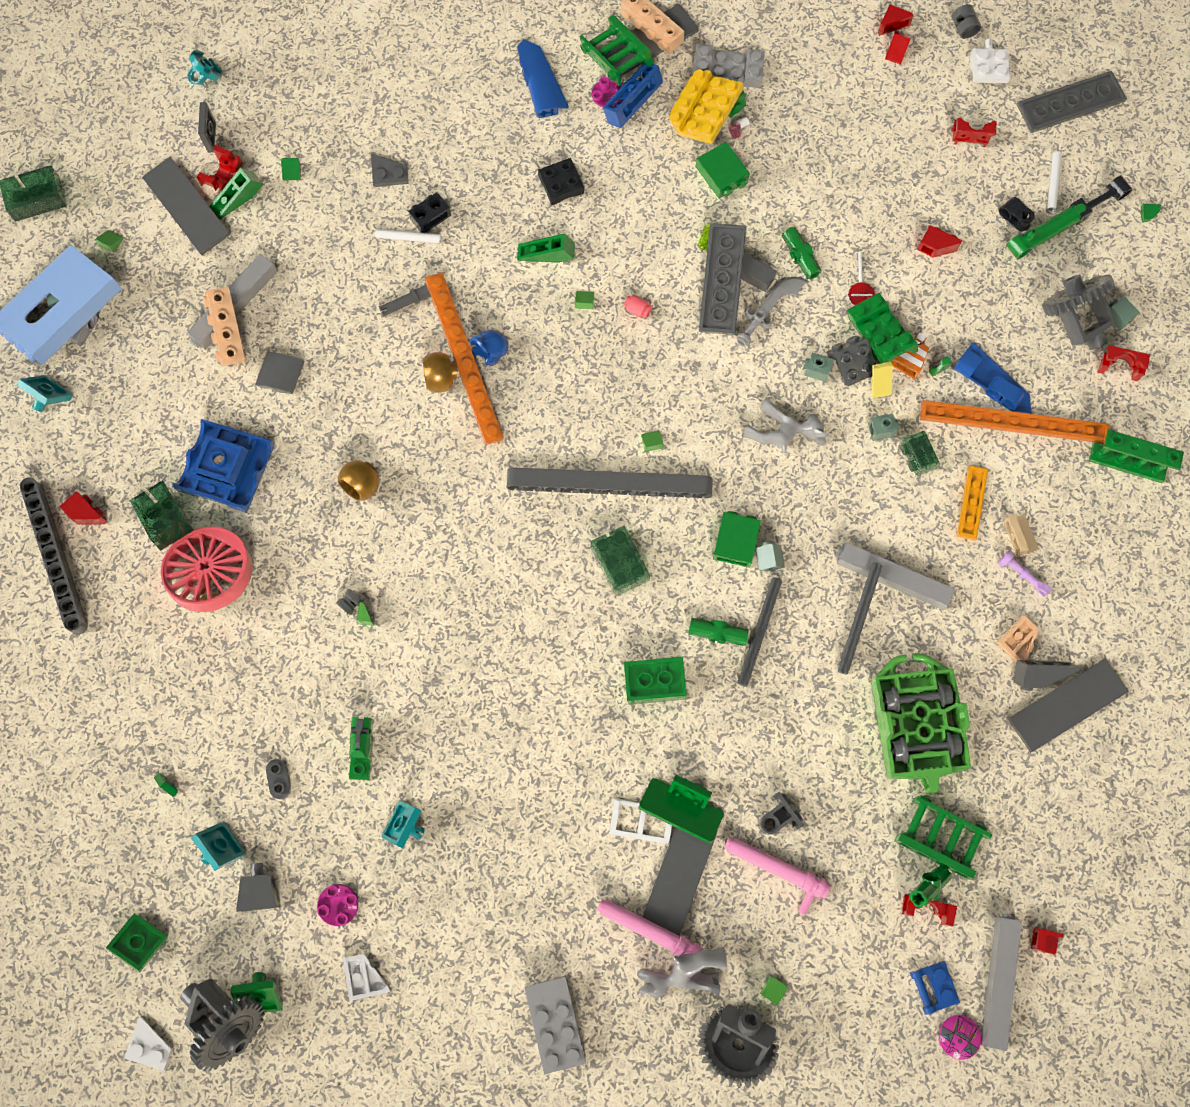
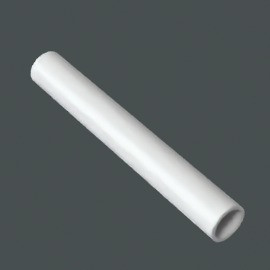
[1047,151,1062,212]
[375,229,441,244]

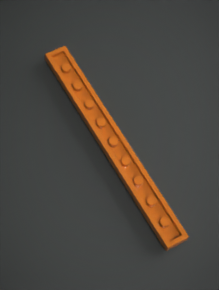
[425,272,504,445]
[920,400,1110,444]

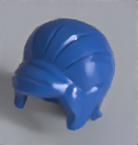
[470,329,509,366]

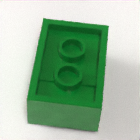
[624,657,687,705]

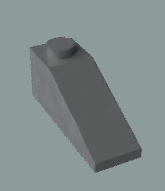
[1013,660,1081,691]

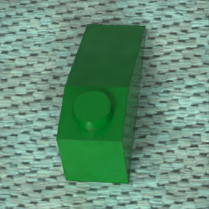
[209,168,264,220]
[517,233,575,263]

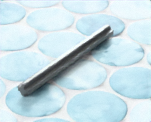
[838,562,882,675]
[738,577,782,687]

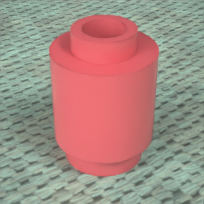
[624,294,653,318]

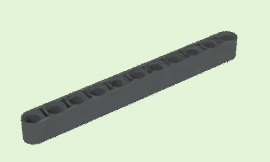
[506,468,713,498]

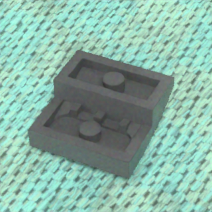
[255,351,305,394]

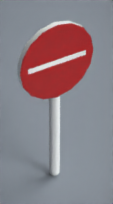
[848,251,875,306]

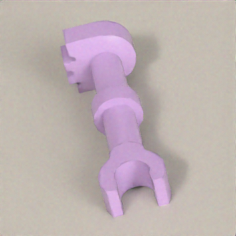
[997,550,1052,597]

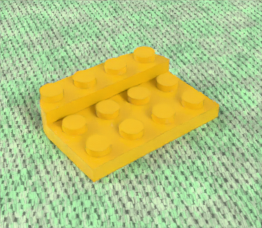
[669,69,744,144]

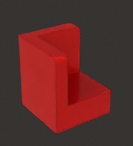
[1031,928,1064,955]

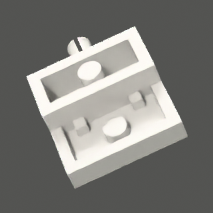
[970,39,1010,83]

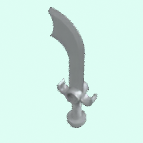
[737,277,809,347]

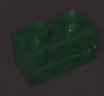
[900,431,940,476]

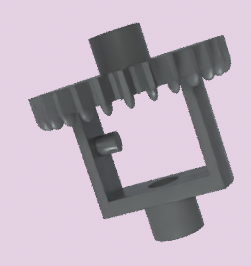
[1042,274,1116,350]
[180,979,265,1072]
[698,1004,779,1088]

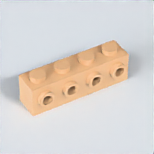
[621,0,684,54]
[203,287,245,366]

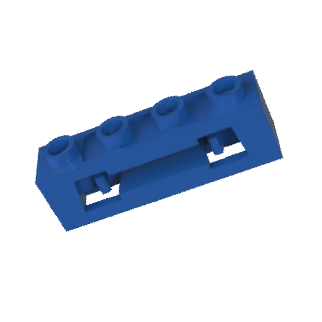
[603,63,663,128]

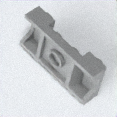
[693,44,765,88]

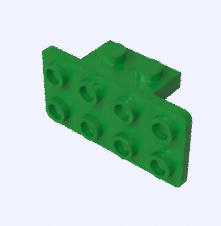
[638,775,724,843]

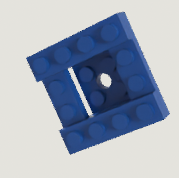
[172,419,275,513]

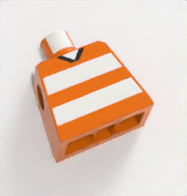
[892,333,929,380]

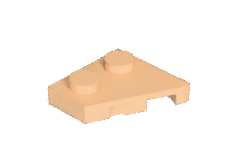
[997,615,1039,663]

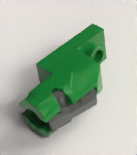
[349,717,373,781]

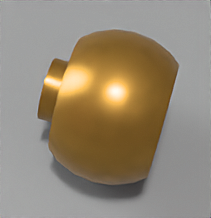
[422,352,457,393]
[338,460,380,501]

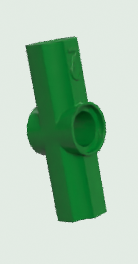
[782,227,822,280]
[688,618,749,647]
[910,865,952,908]

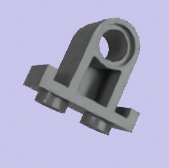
[758,792,804,835]

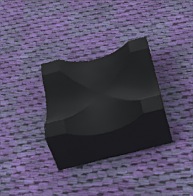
[538,158,584,205]

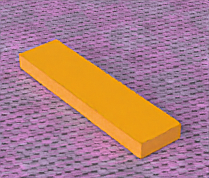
[957,465,988,541]

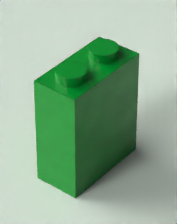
[695,142,750,199]
[712,511,761,568]

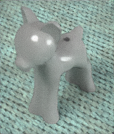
[743,398,829,453]
[637,947,727,998]

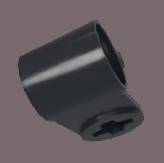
[999,197,1035,232]

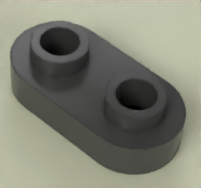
[266,759,291,800]

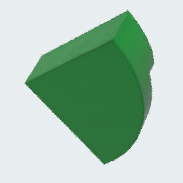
[1141,204,1161,223]
[929,356,952,377]
[154,773,178,797]

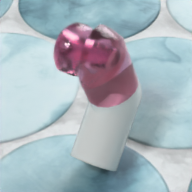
[729,117,750,139]

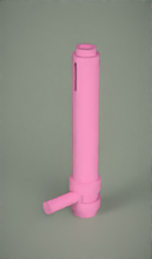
[724,837,831,915]
[597,899,704,973]

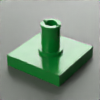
[230,972,283,1013]

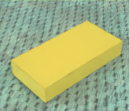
[871,362,893,399]

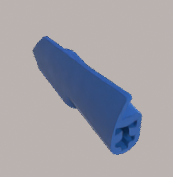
[517,39,569,118]
[953,343,1032,414]

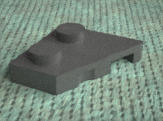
[371,154,409,187]

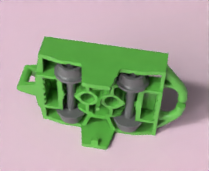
[871,653,971,795]

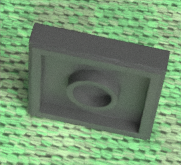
[198,102,216,153]

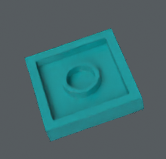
[17,375,73,412]
[381,800,425,848]
[191,821,247,871]

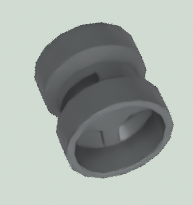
[336,589,363,615]

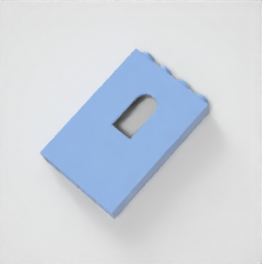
[0,245,122,365]

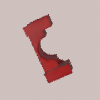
[951,118,997,147]
[196,144,243,191]
[1097,345,1150,381]
[902,894,957,927]

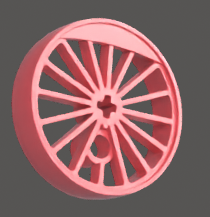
[161,527,253,612]

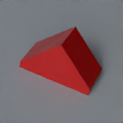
[878,4,914,36]
[885,31,912,65]

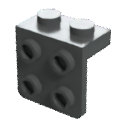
[826,336,876,386]

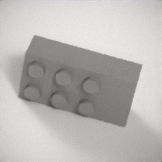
[524,976,586,1075]

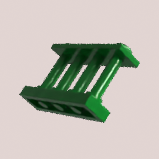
[579,14,654,86]
[1088,429,1184,483]
[894,795,993,880]

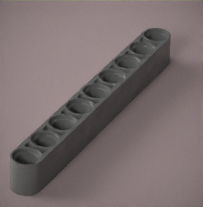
[20,477,88,635]

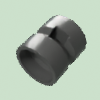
[952,4,982,39]

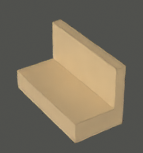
[1003,514,1039,556]

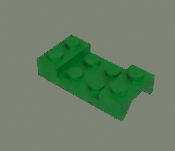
[847,293,918,363]

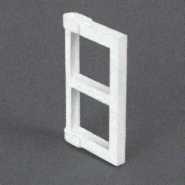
[609,798,672,844]

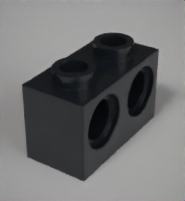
[408,192,451,233]

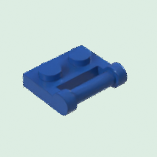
[910,961,960,1015]

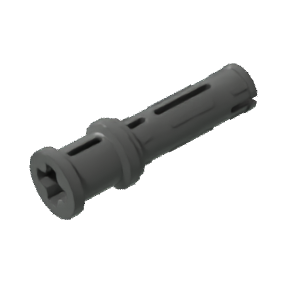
[378,282,431,317]

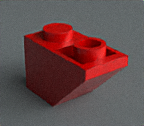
[917,225,963,258]
[59,491,107,525]

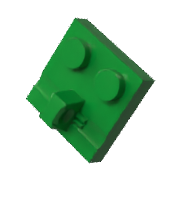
[106,913,168,973]

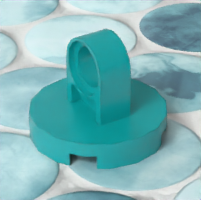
[187,50,222,85]

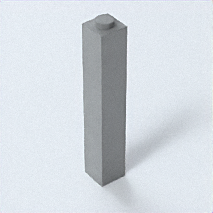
[187,254,278,350]
[836,543,955,610]
[981,914,1022,1051]

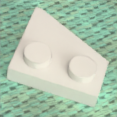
[343,954,390,1001]
[124,1017,173,1071]

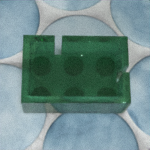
[0,165,67,222]
[130,480,194,551]
[590,525,650,597]

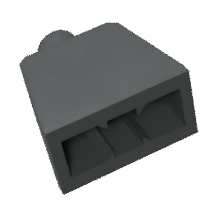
[236,863,280,912]

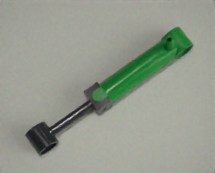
[1006,175,1133,260]

